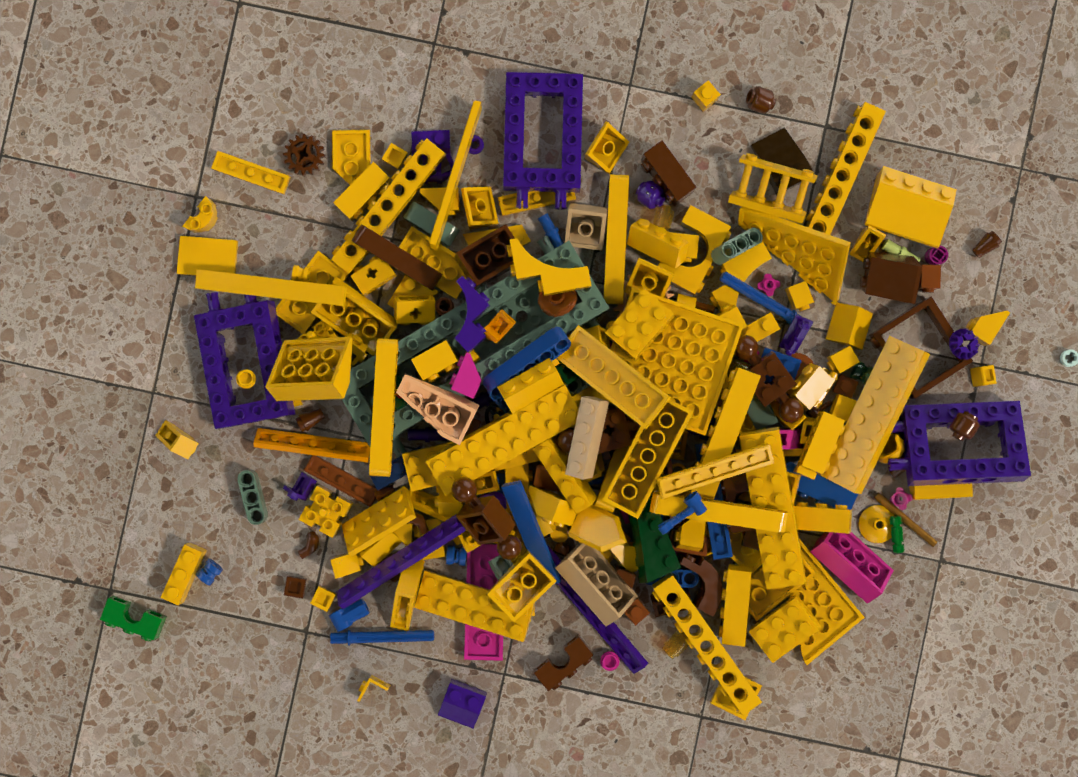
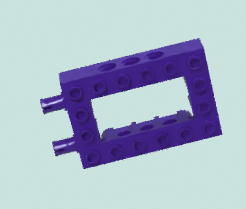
[503,72,583,210]
[194,292,295,429]
[888,401,1031,486]

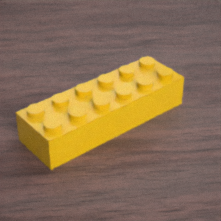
[603,400,694,519]

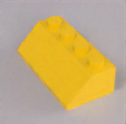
[311,277,398,356]

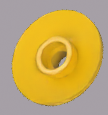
[858,505,894,543]

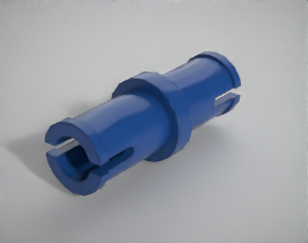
[538,213,564,248]

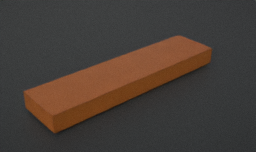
[303,455,377,507]

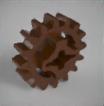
[283,134,326,177]

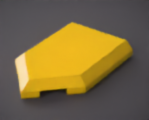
[332,130,371,185]
[569,505,627,552]

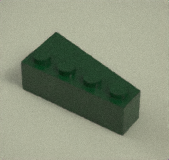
[628,495,681,583]

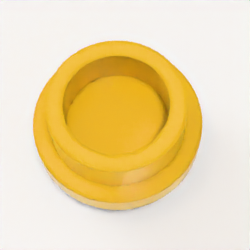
[236,369,256,389]

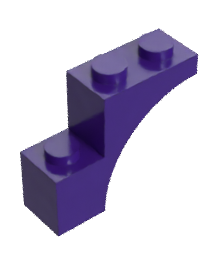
[455,276,490,353]

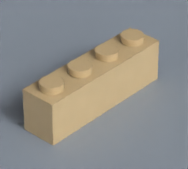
[565,396,609,480]

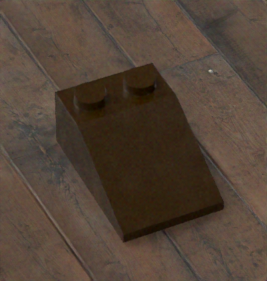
[750,127,813,196]

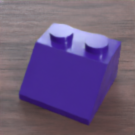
[438,679,487,729]

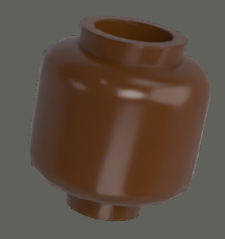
[746,86,776,114]
[950,411,980,442]

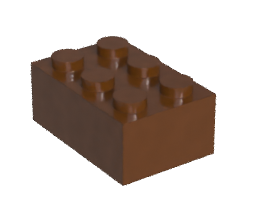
[640,140,697,206]
[454,224,515,290]

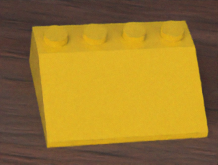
[865,166,957,249]
[265,337,353,401]

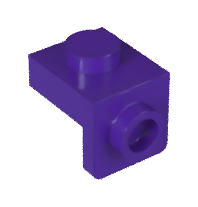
[283,472,317,501]

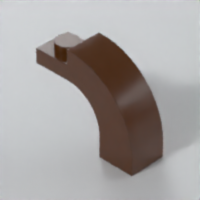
[677,553,722,617]

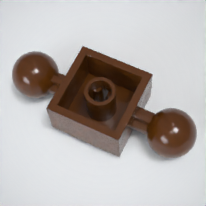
[735,335,804,423]
[557,408,640,454]
[451,477,522,560]

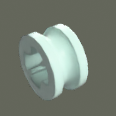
[1060,349,1078,367]

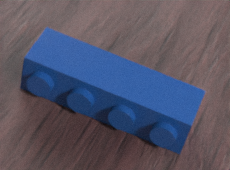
[785,460,858,509]

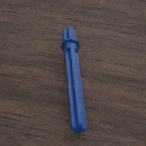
[719,272,802,324]
[330,630,434,646]

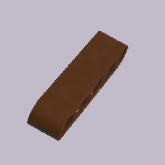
[351,224,443,291]

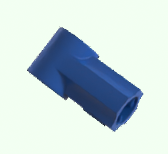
[328,598,370,632]

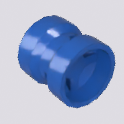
[446,545,467,566]
[196,558,223,586]

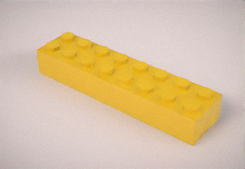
[821,335,930,494]
[426,382,579,496]
[739,427,806,589]

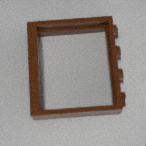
[869,296,973,399]

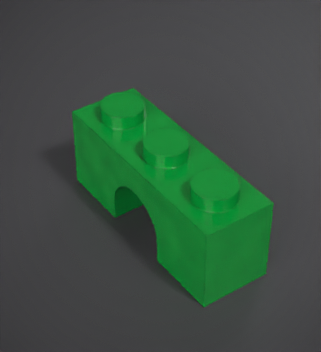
[100,596,167,641]

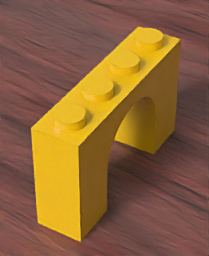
[658,205,732,296]

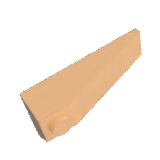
[396,374,480,445]

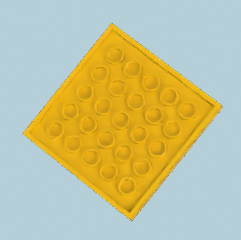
[594,287,744,436]

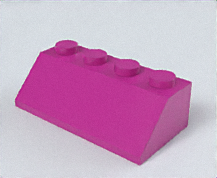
[810,532,894,604]

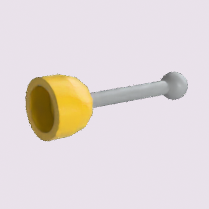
[439,349,481,384]

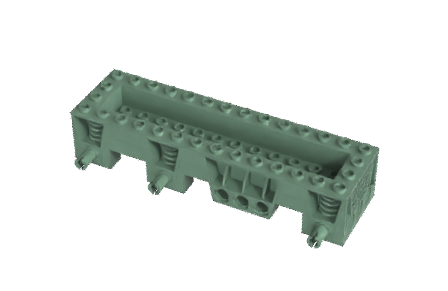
[342,236,609,458]

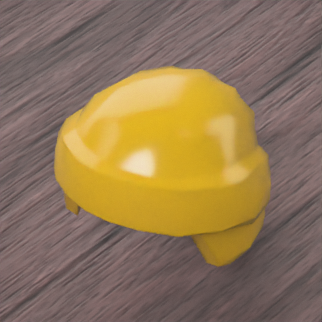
[878,433,905,464]

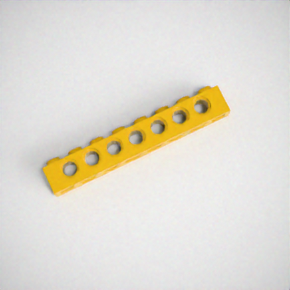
[806,102,886,235]
[331,138,447,274]
[652,573,762,716]

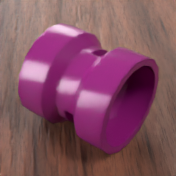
[924,245,949,265]

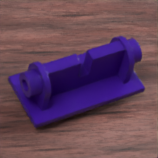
[778,314,813,356]

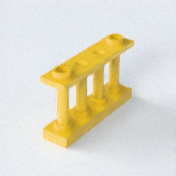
[728,153,818,224]

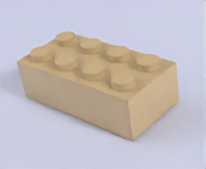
[555,543,638,626]

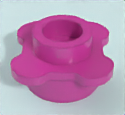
[757,274,780,297]
[890,487,913,510]

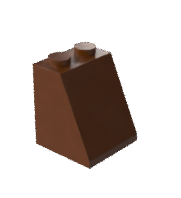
[860,252,922,304]

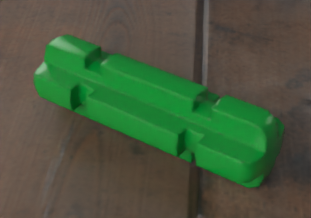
[890,515,905,553]

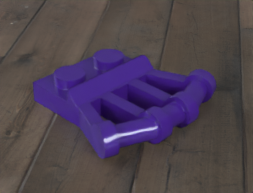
[407,130,454,184]

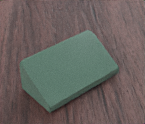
[747,394,779,430]

